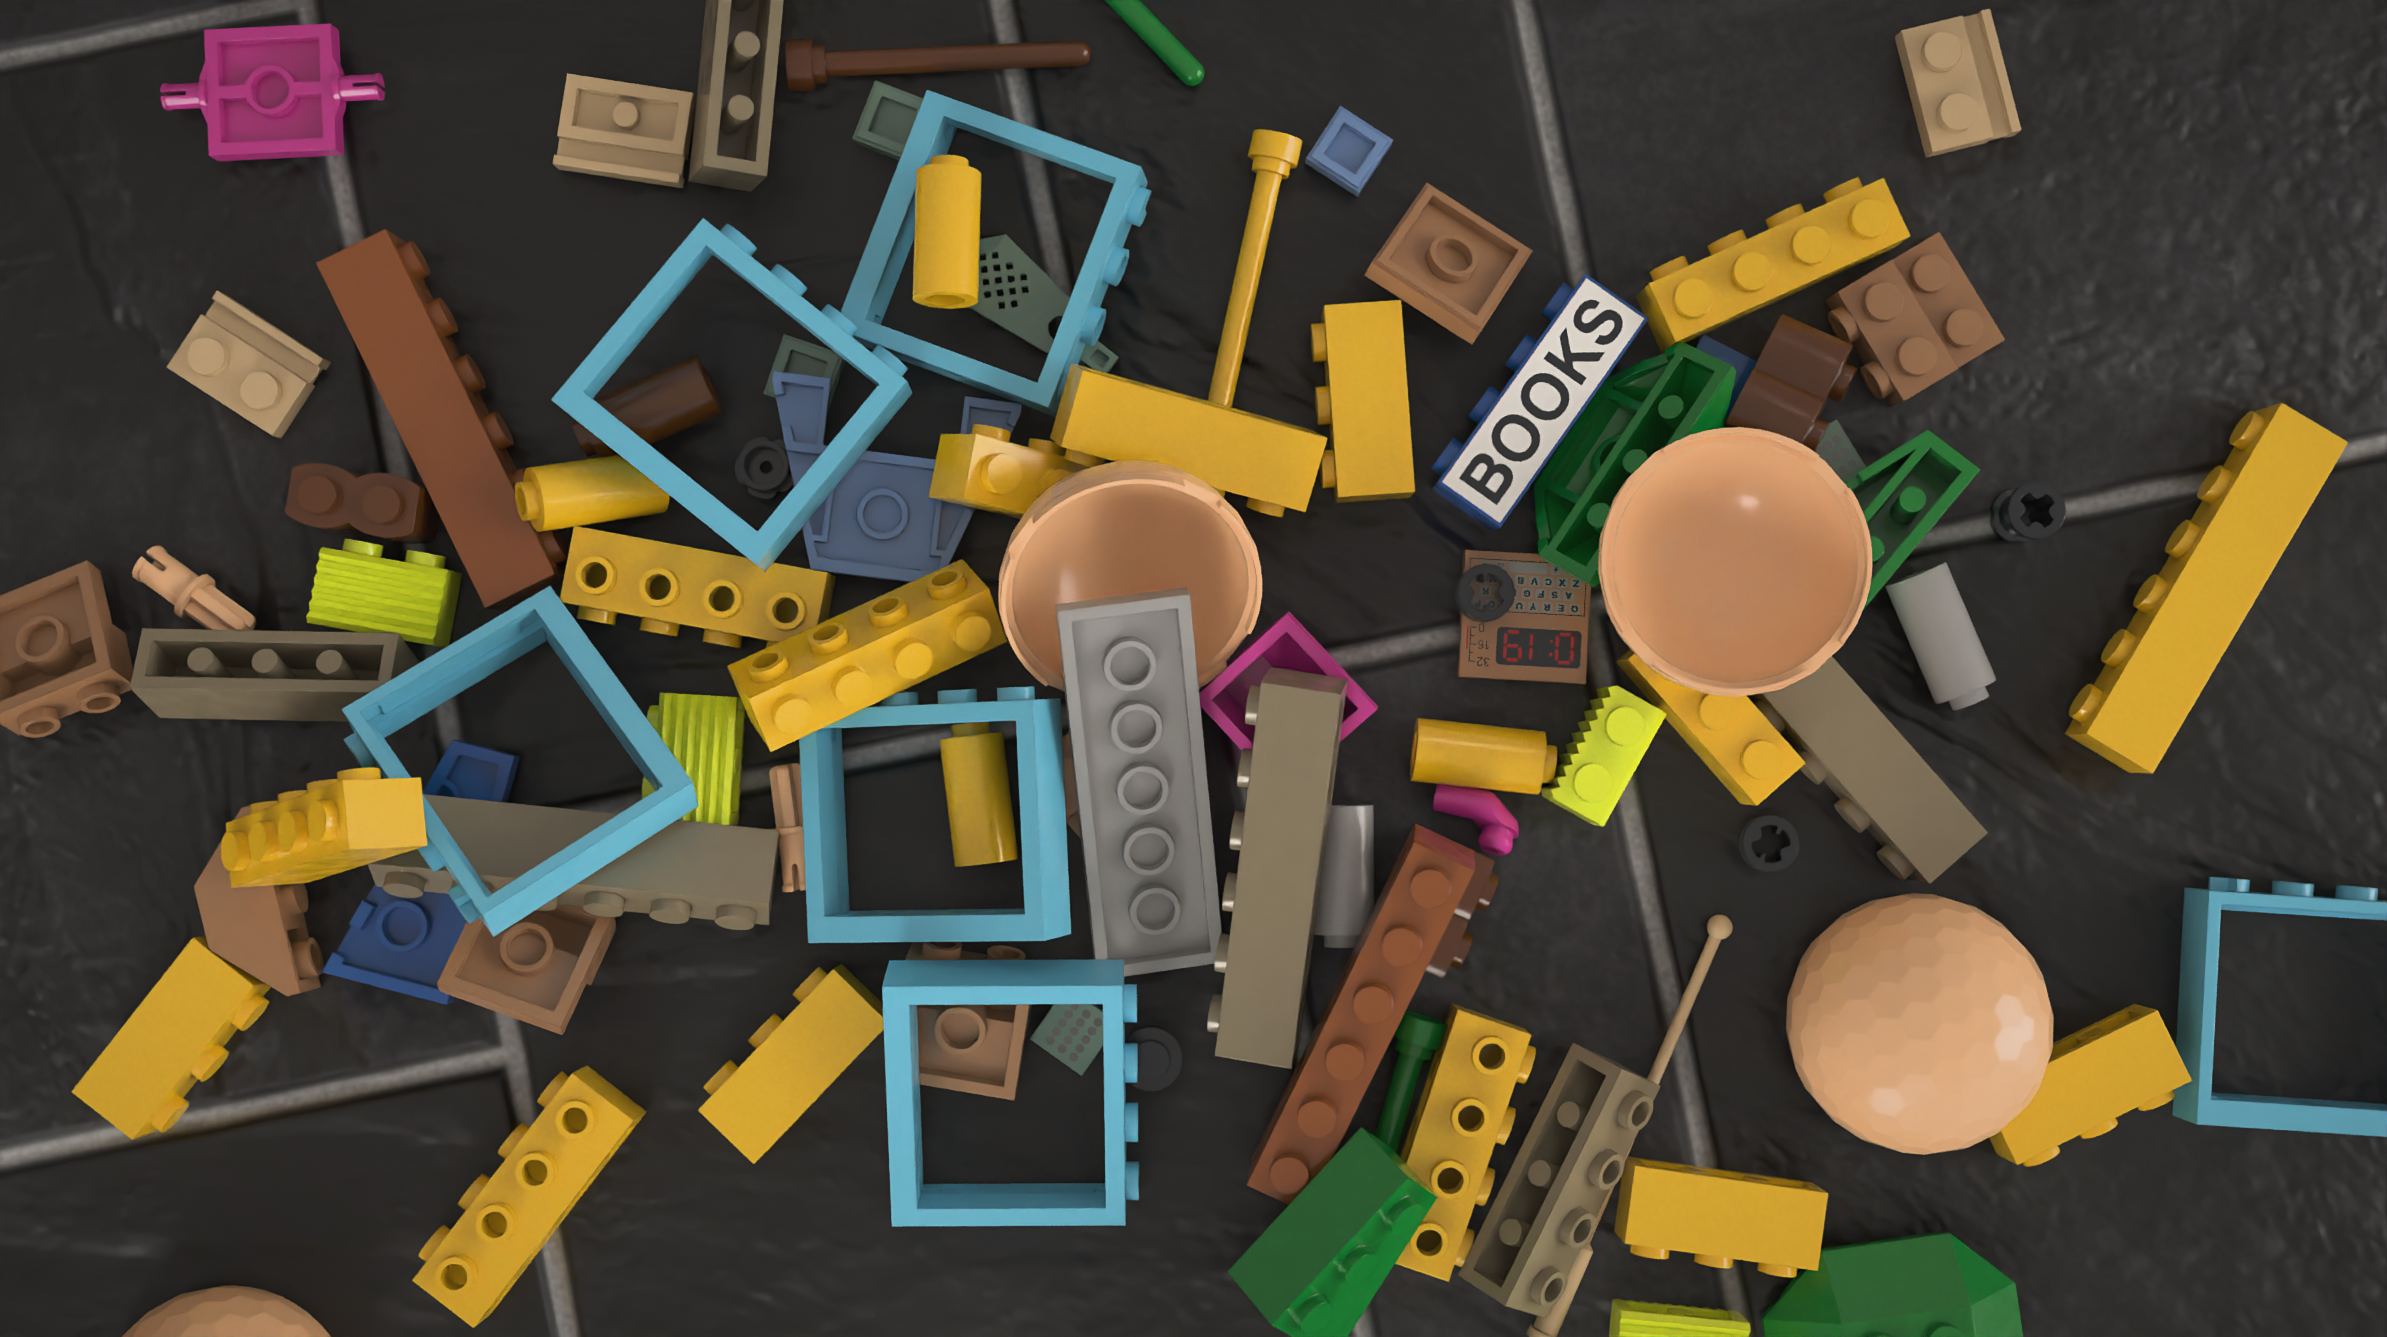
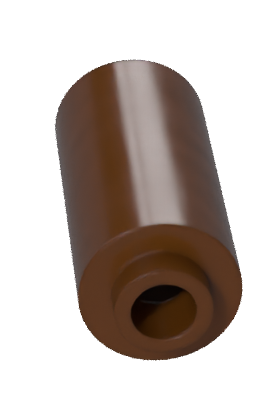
[572,354,723,457]

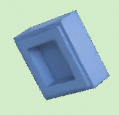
[1305,106,1393,197]

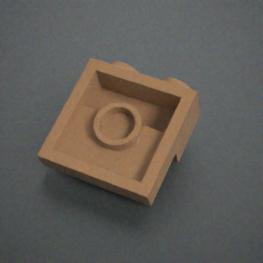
[1825,232,2005,408]
[0,560,133,738]
[437,905,617,1035]
[905,942,1032,1101]

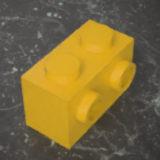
[929,424,1088,519]

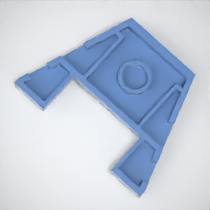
[772,371,1022,583]

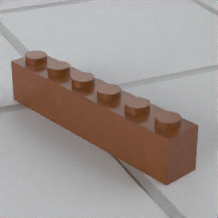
[316,229,569,611]
[1247,823,1475,1205]

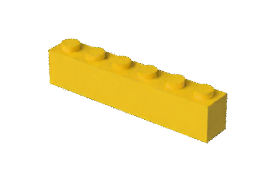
[2065,403,2348,774]

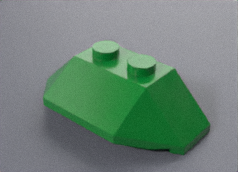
[1534,341,1736,587]
[1760,1231,2023,1337]

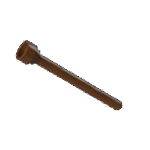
[785,39,1091,91]

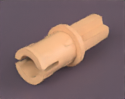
[132,545,257,630]
[769,763,806,892]

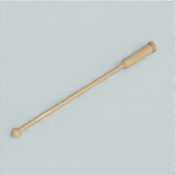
[1526,914,1733,1337]

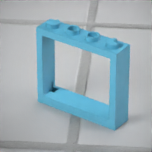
[840,90,1152,417]
[551,218,912,572]
[342,586,699,937]
[799,686,1071,943]
[2172,877,2387,1137]
[882,959,1139,1227]

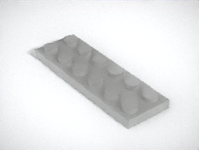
[1055,588,1222,977]

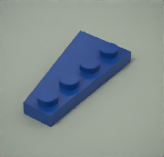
[322,740,520,1005]

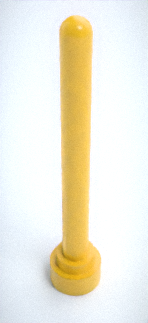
[1207,129,1302,407]

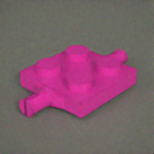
[160,23,385,161]

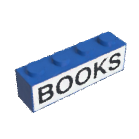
[1431,274,1649,533]

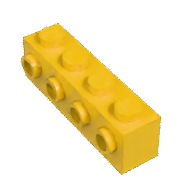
[1636,177,1910,353]
[1050,363,1328,517]
[560,526,836,648]
[727,559,1007,752]
[221,767,427,888]
[1395,1003,1536,1282]
[412,1065,647,1328]

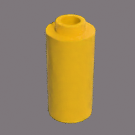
[913,155,981,309]
[515,455,670,532]
[1410,718,1557,795]
[939,722,1018,867]

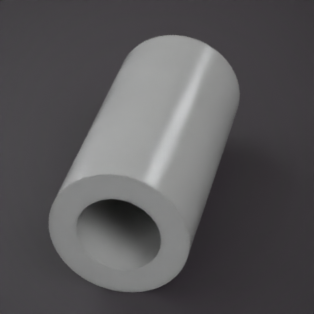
[1885,562,1997,711]
[1314,805,1374,948]

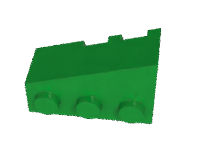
[1844,430,1981,610]
[1227,1127,1437,1337]

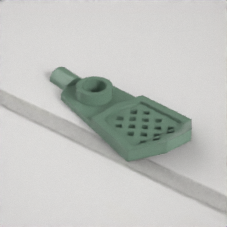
[967,234,1119,373]

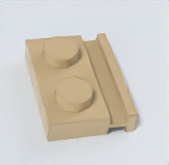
[1895,9,2021,158]
[553,73,697,188]
[167,291,331,439]

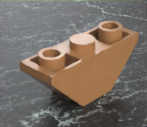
[194,806,324,996]

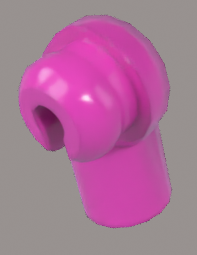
[1433,784,1519,856]

